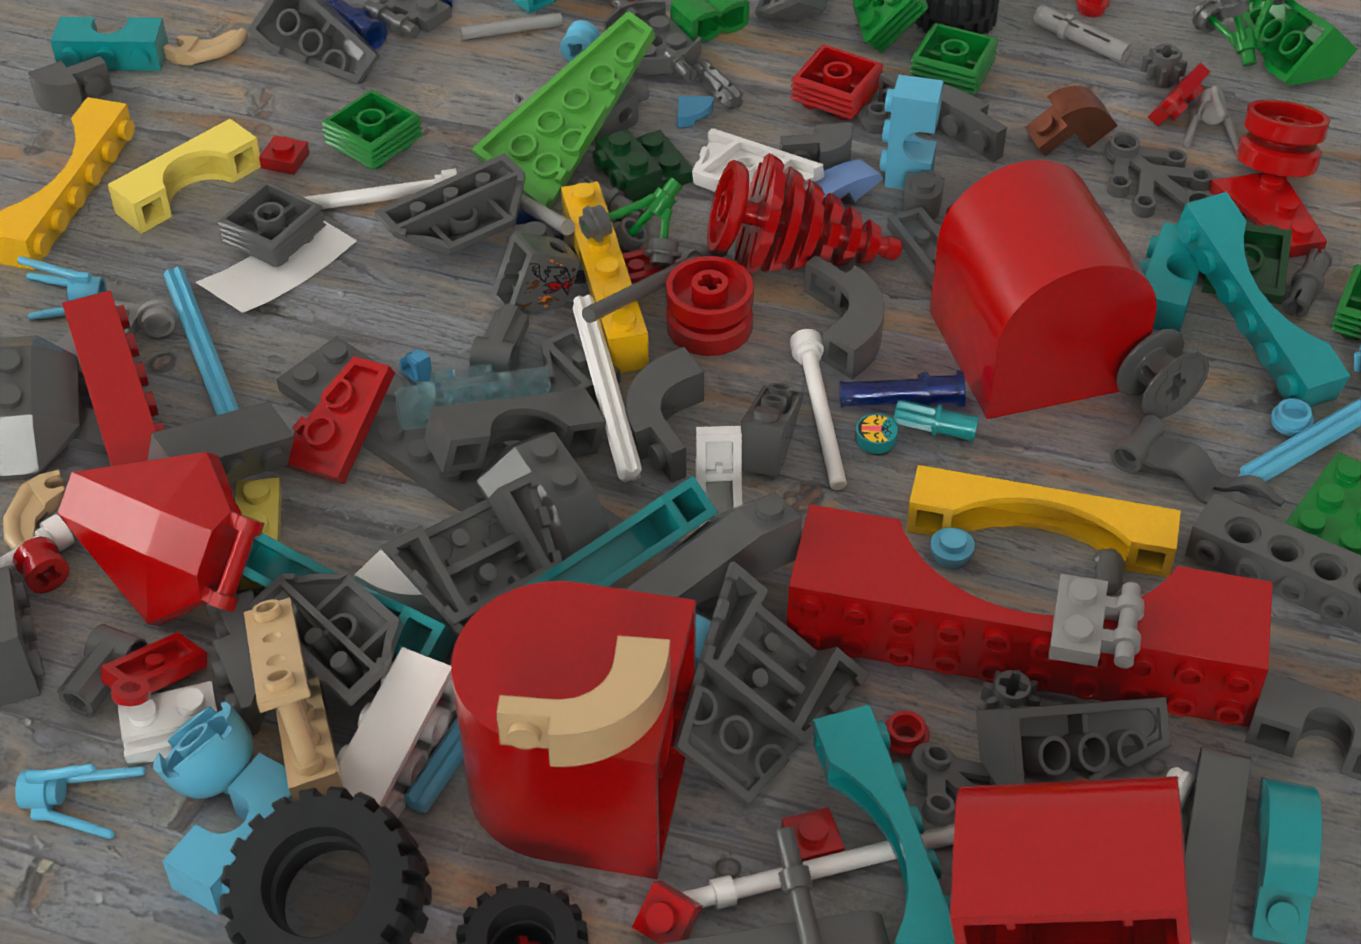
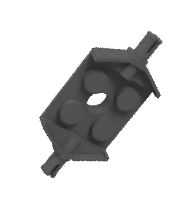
[604,0,701,83]

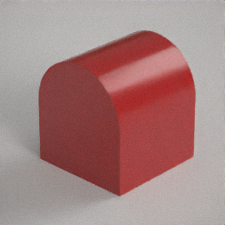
[929,160,1157,419]
[451,581,696,880]
[950,776,1193,944]

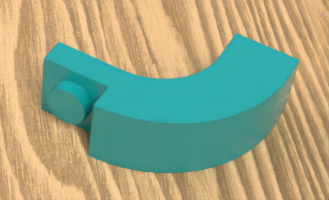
[1249,777,1322,944]

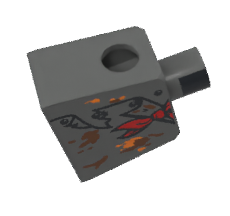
[491,232,586,314]

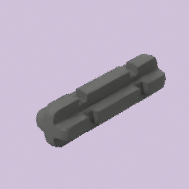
[693,59,743,109]

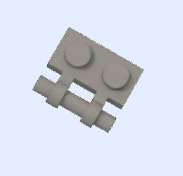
[1048,573,1145,668]

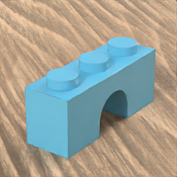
[879,74,944,190]
[162,753,293,915]

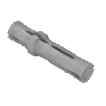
[1033,4,1133,65]

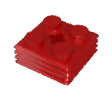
[790,44,884,120]

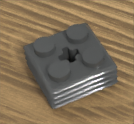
[217,181,326,267]

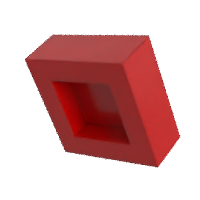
[259,135,310,175]
[781,807,845,862]
[632,880,704,944]

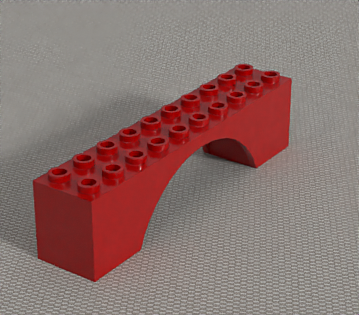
[787,504,1273,727]

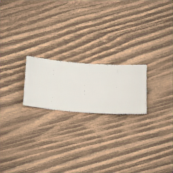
[196,221,357,313]

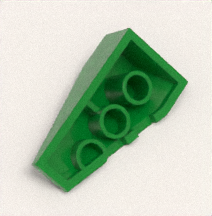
[1242,0,1358,86]

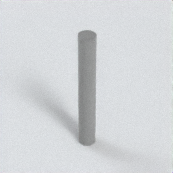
[460,12,563,40]
[519,194,575,235]

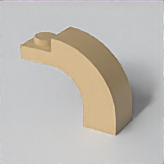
[496,636,671,767]

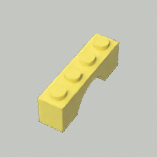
[108,119,261,234]

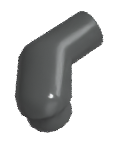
[1092,548,1125,595]

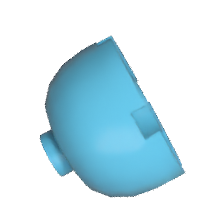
[153,702,254,799]

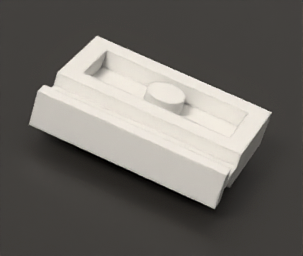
[117,681,218,768]

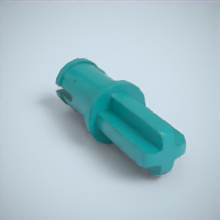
[893,400,979,442]

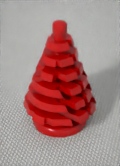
[707,153,903,274]

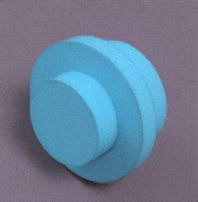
[1270,398,1314,437]
[930,527,975,569]

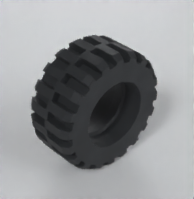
[219,786,432,944]

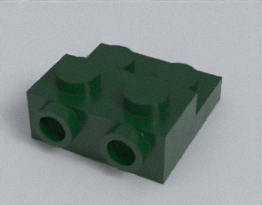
[592,129,693,202]
[1202,224,1292,304]

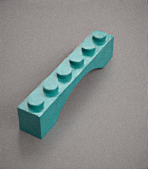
[1175,192,1351,407]
[464,475,718,626]
[225,532,458,663]
[813,704,955,944]

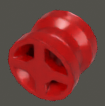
[12,536,70,593]

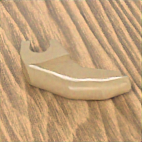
[163,28,248,65]
[3,469,65,550]

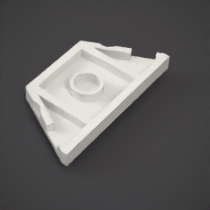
[692,128,824,192]

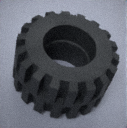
[915,0,999,35]
[456,881,589,944]

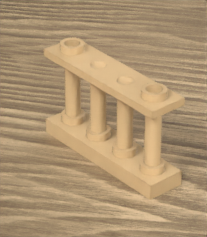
[244,597,343,802]

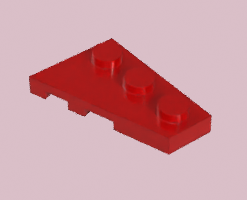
[1209,172,1327,258]
[283,356,395,484]

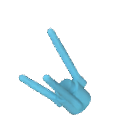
[17,256,107,320]
[15,764,146,839]

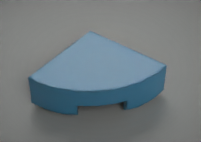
[677,96,714,128]
[399,349,434,391]

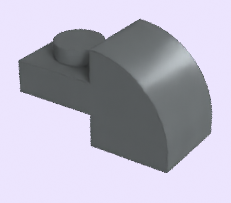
[28,56,113,114]
[780,122,853,171]

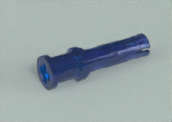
[326,0,388,49]
[839,370,966,408]

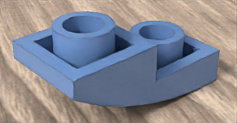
[815,159,883,202]

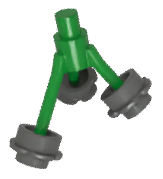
[1192,0,1285,67]
[579,177,683,267]

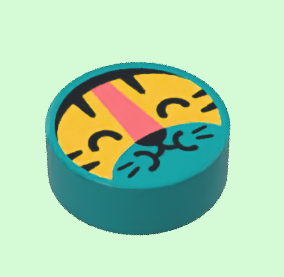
[855,414,898,454]

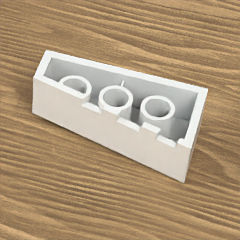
[323,647,457,818]

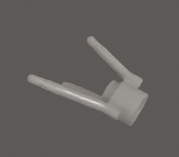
[1183,86,1239,152]

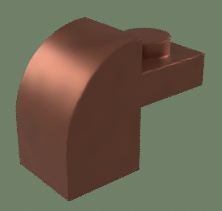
[1025,86,1118,156]

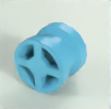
[560,20,601,62]

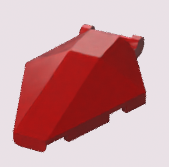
[57,452,265,626]

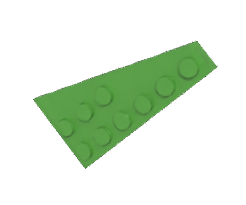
[472,11,655,209]

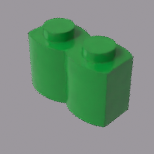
[670,0,750,43]

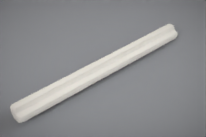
[573,295,642,483]

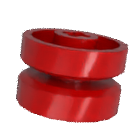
[1236,99,1331,177]
[666,256,754,356]

